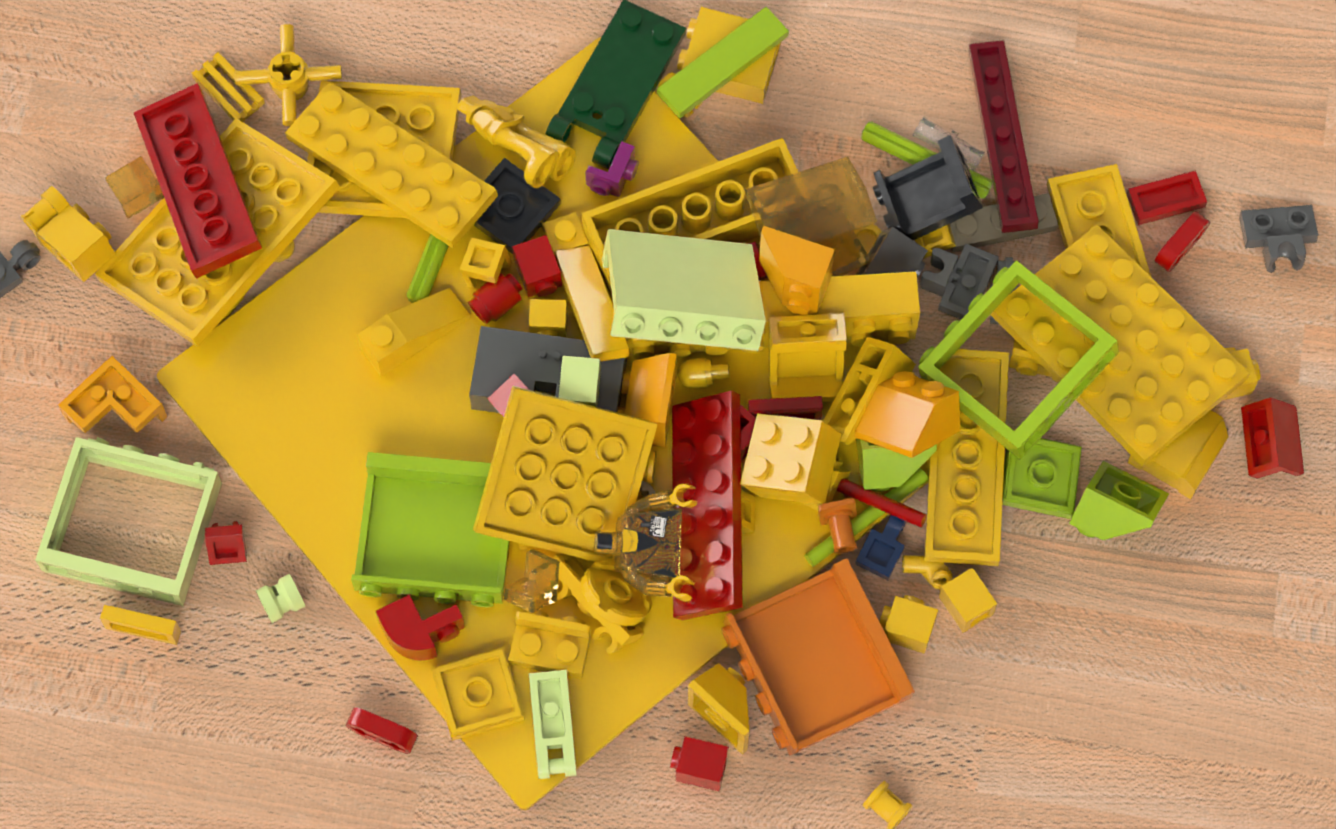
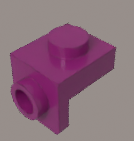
[585,141,639,197]

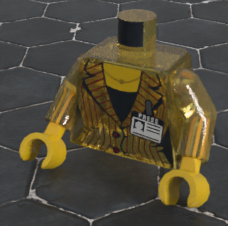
[594,484,697,602]

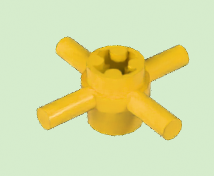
[234,24,342,126]

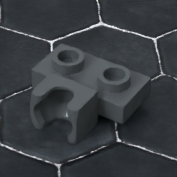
[1239,205,1318,273]
[920,244,999,319]

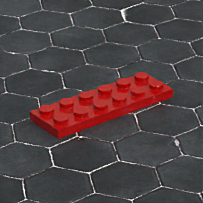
[133,83,262,279]
[672,390,743,621]

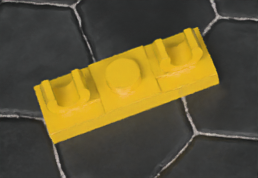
[543,554,644,654]

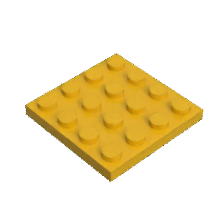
[307,80,462,218]
[473,386,658,563]

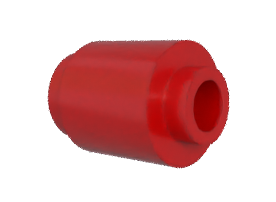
[468,273,523,325]

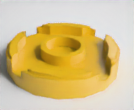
[580,561,652,626]

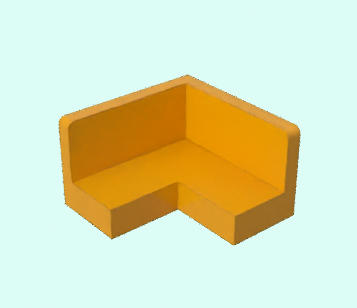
[58,356,168,434]

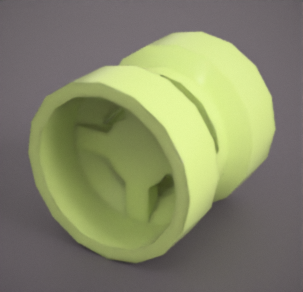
[256,574,306,623]

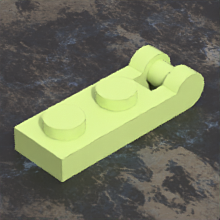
[529,670,577,779]

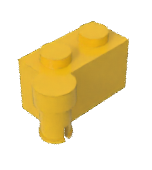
[20,186,116,282]

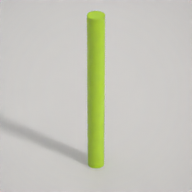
[805,468,928,567]

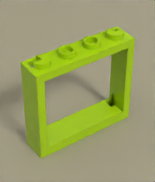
[918,260,1119,460]

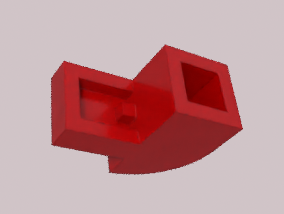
[375,595,465,661]

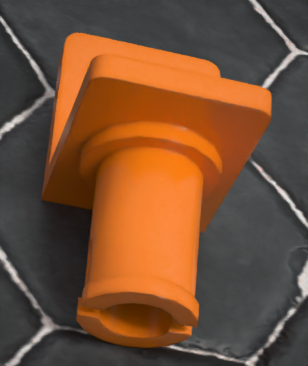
[818,478,857,554]

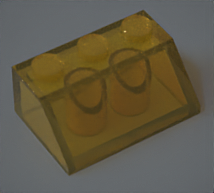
[745,156,877,243]

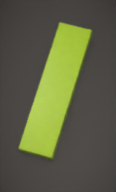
[657,7,789,119]

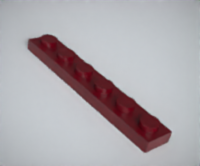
[968,40,1039,233]

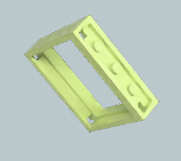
[35,437,222,606]

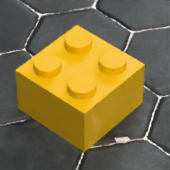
[740,414,842,505]

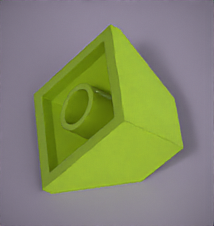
[856,438,937,491]
[1069,461,1169,540]

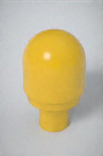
[678,358,729,388]

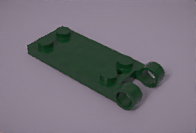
[545,0,686,170]

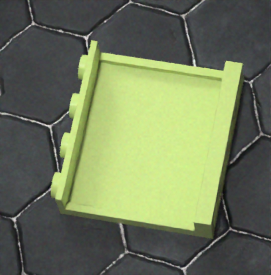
[602,229,766,351]

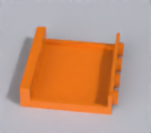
[721,558,915,756]

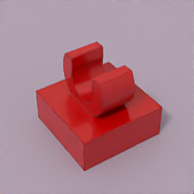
[205,521,247,565]

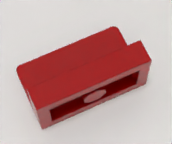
[1241,397,1304,479]

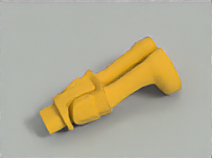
[457,95,576,188]

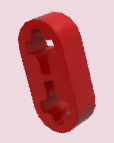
[1154,211,1211,273]
[345,707,418,754]

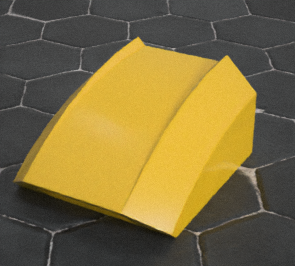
[1127,410,1229,499]

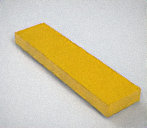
[555,245,629,362]

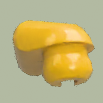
[902,555,953,590]

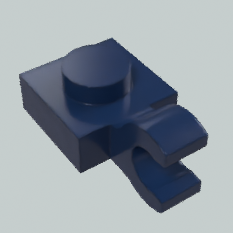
[855,515,906,580]

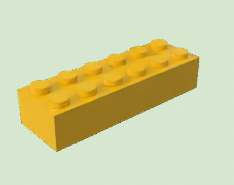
[582,138,811,292]

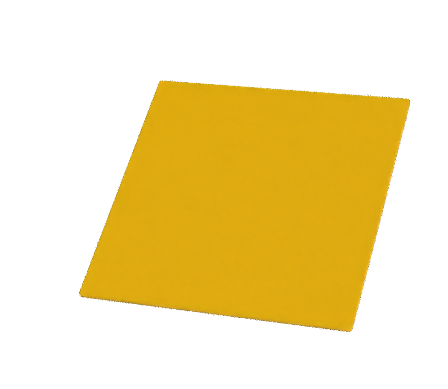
[157,38,929,811]

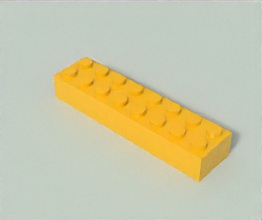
[625,272,920,360]

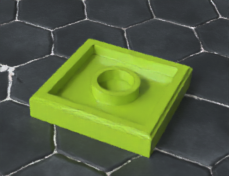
[1002,438,1082,519]

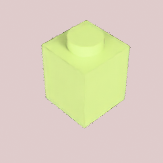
[559,356,601,407]

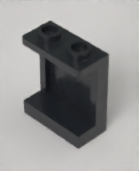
[873,135,984,241]

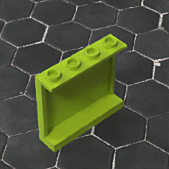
[351,452,510,607]

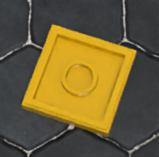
[431,647,524,741]

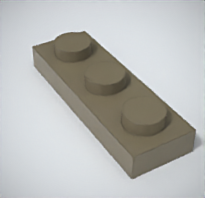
[950,193,1058,253]

